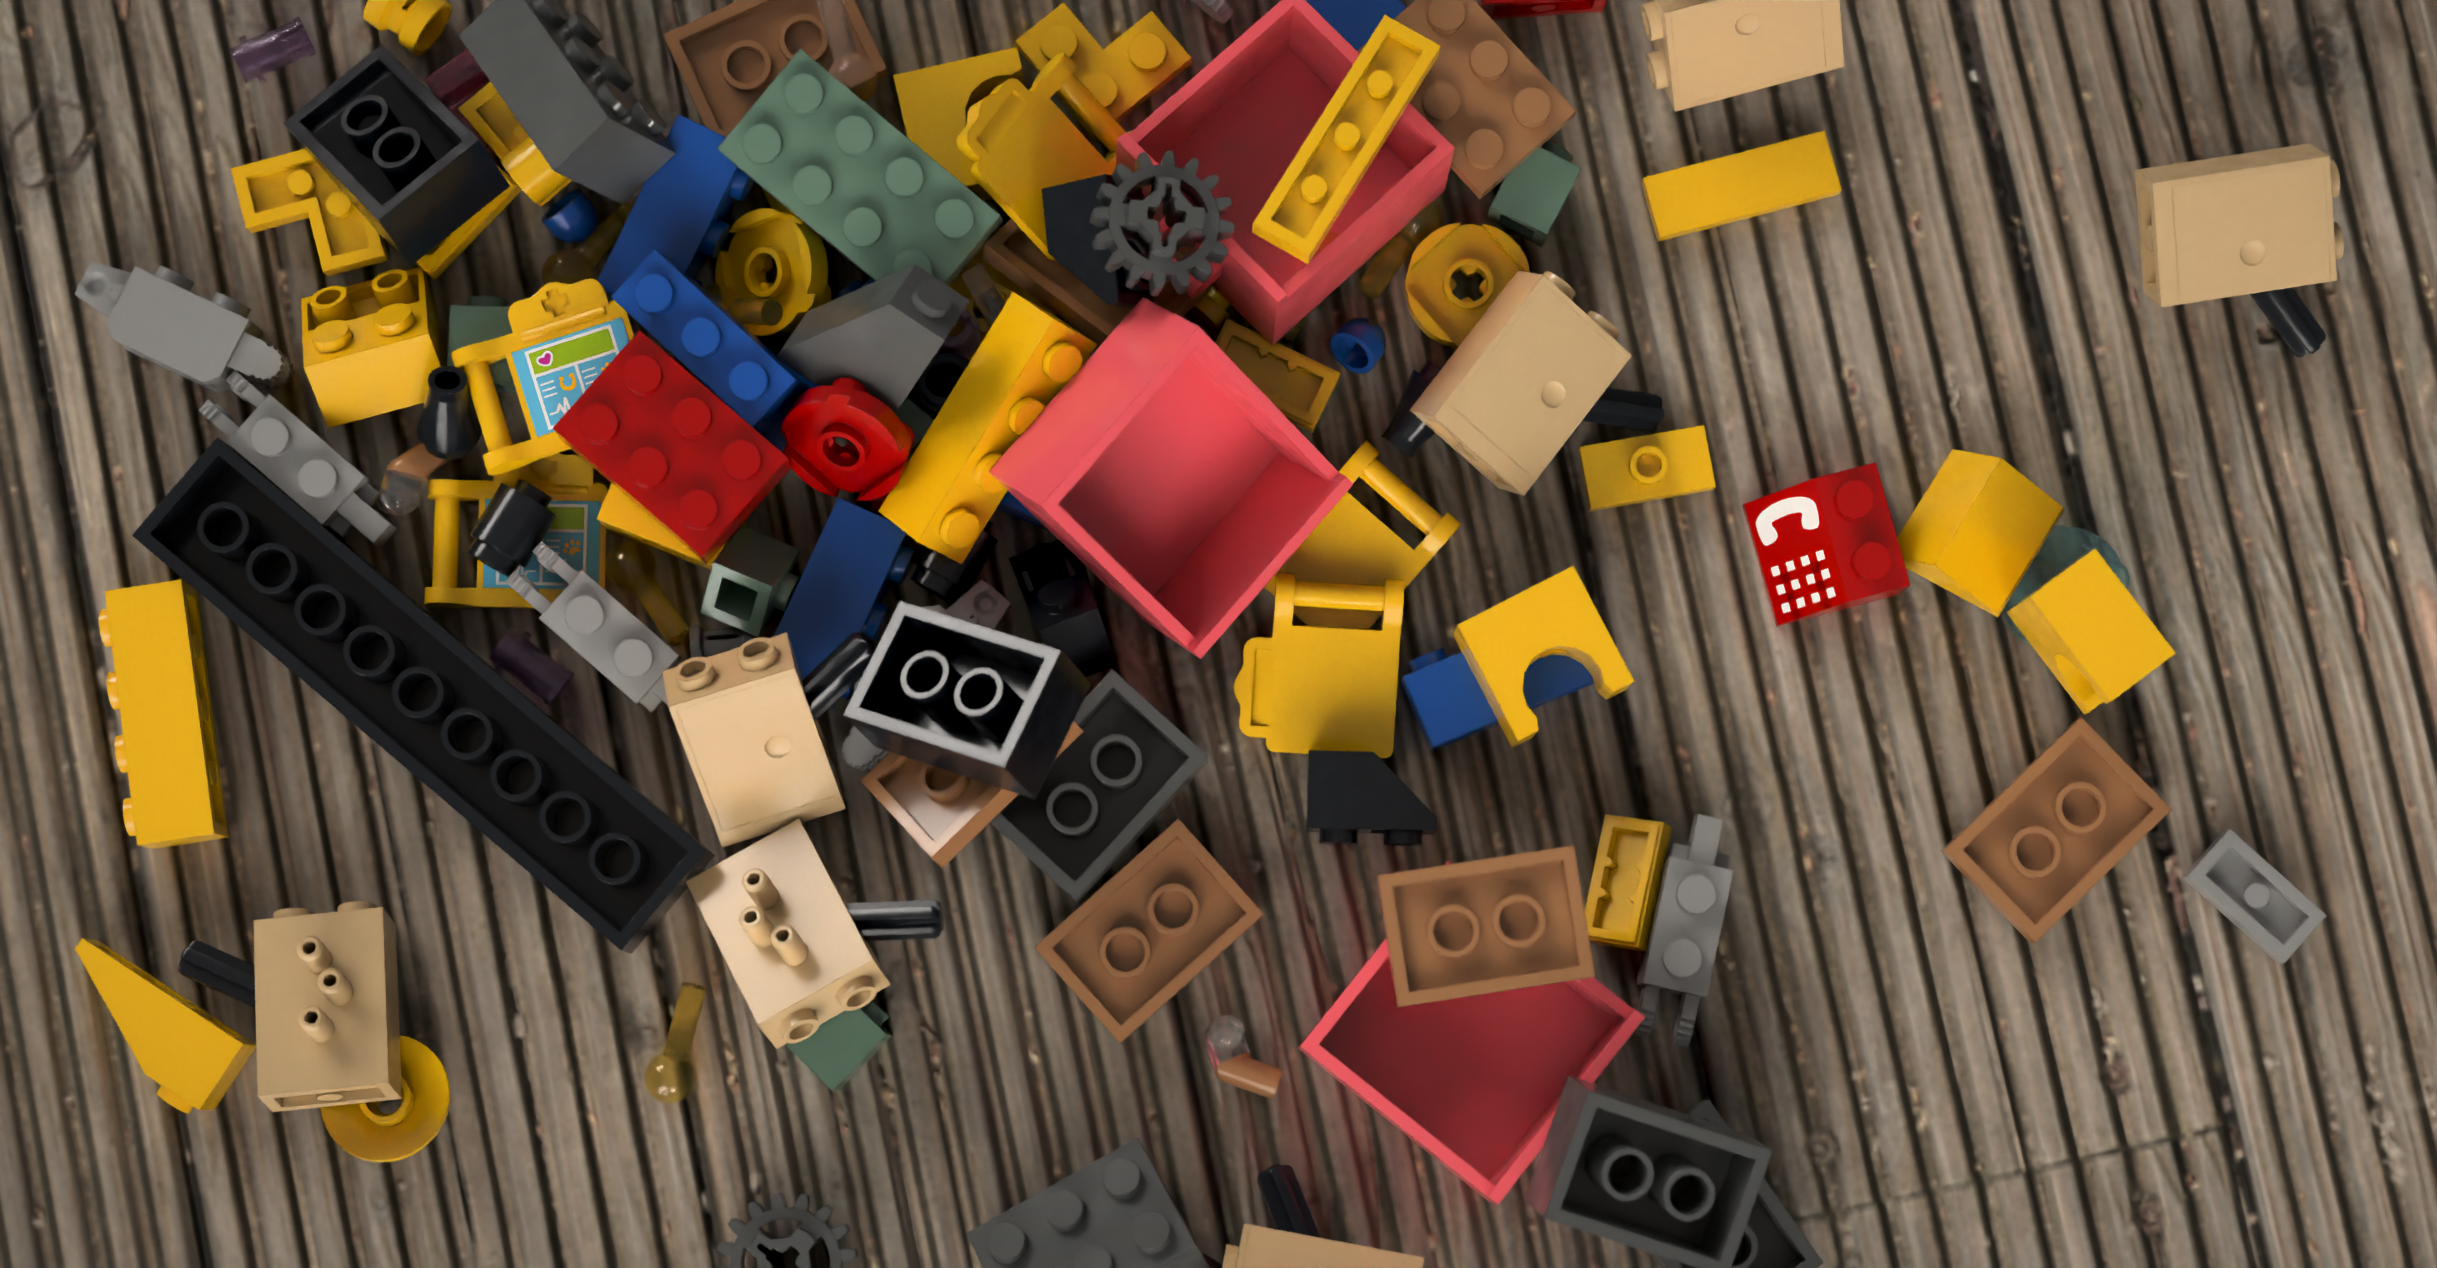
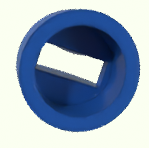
[541,188,598,243]
[1330,317,1386,374]

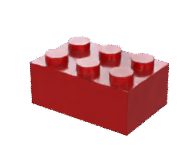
[553,330,791,564]

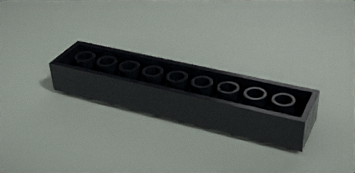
[132,437,715,954]

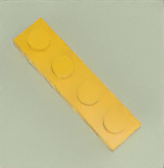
[1252,15,1441,264]

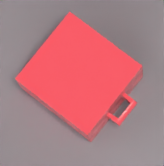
[1116,0,1455,346]
[989,297,1353,659]
[1298,861,1645,1204]

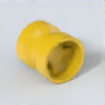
[363,0,452,56]

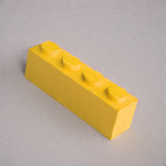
[878,292,1097,564]
[99,579,229,849]

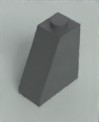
[776,264,970,413]

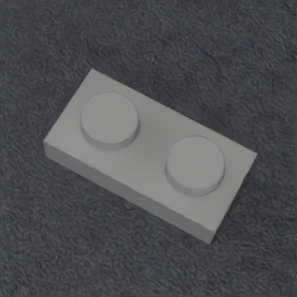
[2182,829,2327,964]

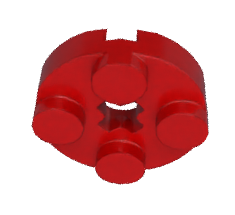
[781,378,915,501]

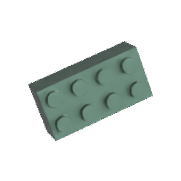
[717,49,1003,286]

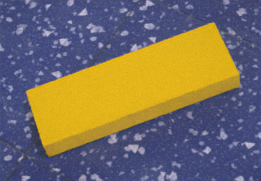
[1641,130,1842,242]

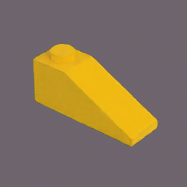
[75,938,256,1114]

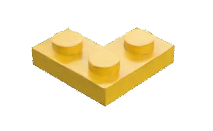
[1015,2,1192,141]
[231,149,389,277]

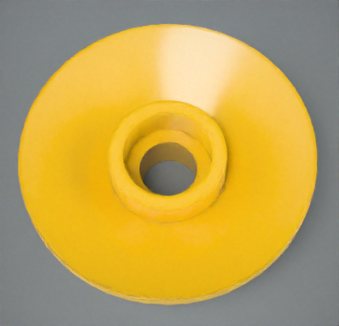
[320,1035,451,1162]

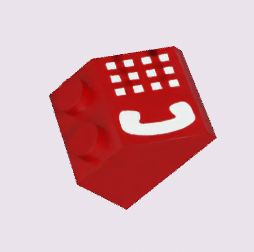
[1742,462,1911,627]

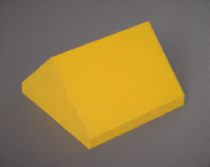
[1897,449,2064,617]

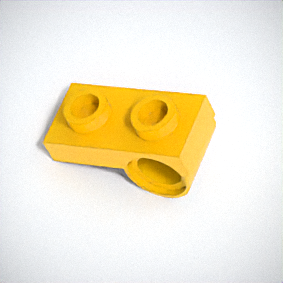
[458,82,573,207]

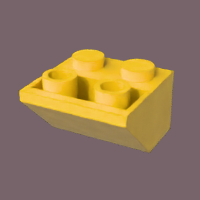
[301,267,447,428]

